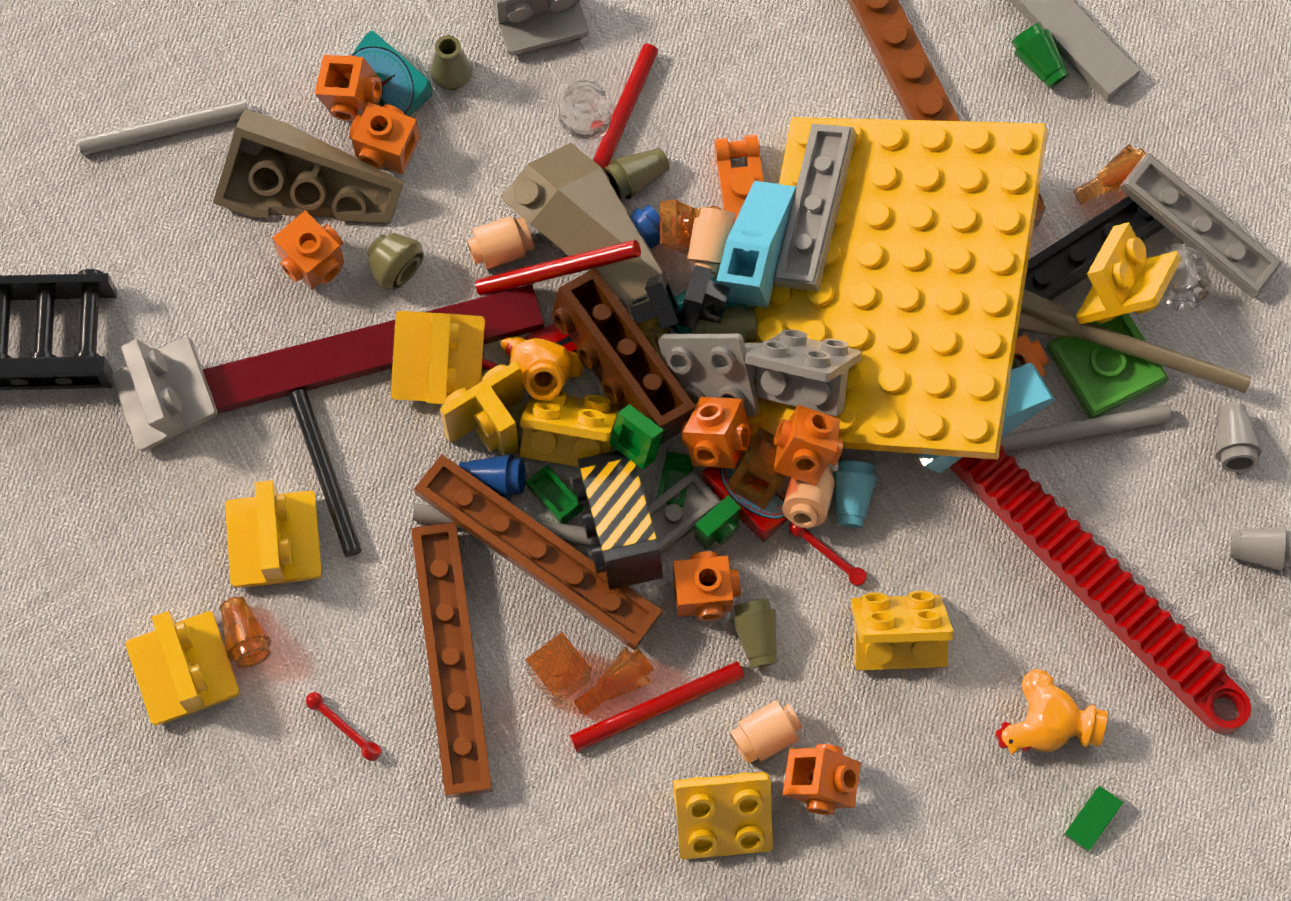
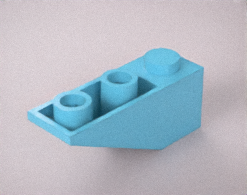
[716,181,796,308]

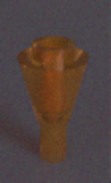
[1073,144,1146,205]
[574,646,655,716]

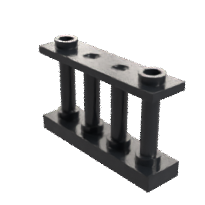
[0,269,117,390]

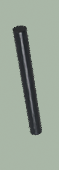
[289,389,362,557]

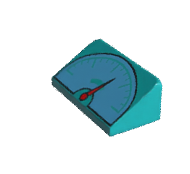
[351,29,433,116]

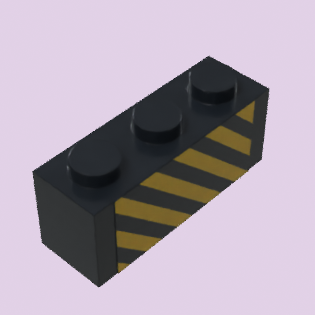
[572,450,663,590]

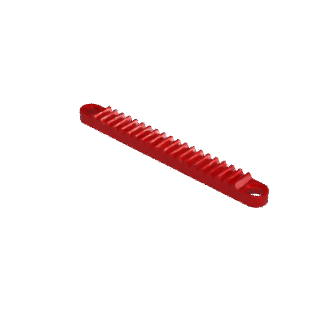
[949,444,1252,734]

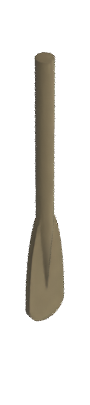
[1018,289,1251,393]

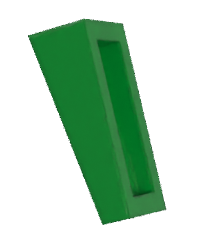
[656,451,693,507]
[525,465,584,524]
[1064,785,1123,852]

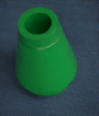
[1011,23,1069,89]

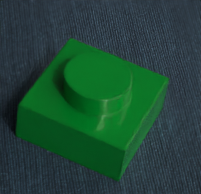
[609,404,664,469]
[694,495,741,550]

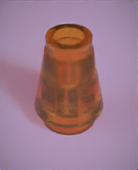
[219,597,271,668]

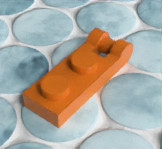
[714,134,764,223]

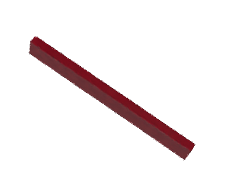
[203,284,544,414]

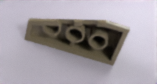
[213,109,404,223]
[501,143,664,306]

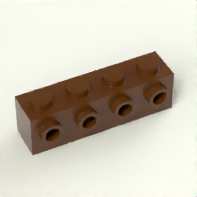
[552,268,696,445]

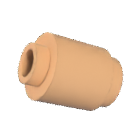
[687,207,735,274]
[467,216,534,270]
[782,466,835,528]
[730,700,802,764]

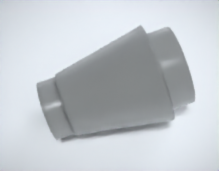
[1216,402,1261,472]
[1230,526,1291,571]

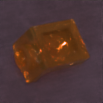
[660,199,722,254]

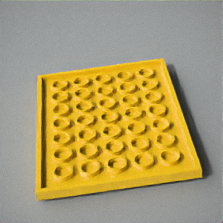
[747,117,1048,460]

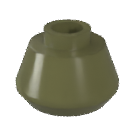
[367,233,424,290]

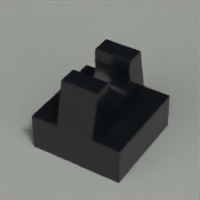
[678,265,730,329]
[630,272,681,329]

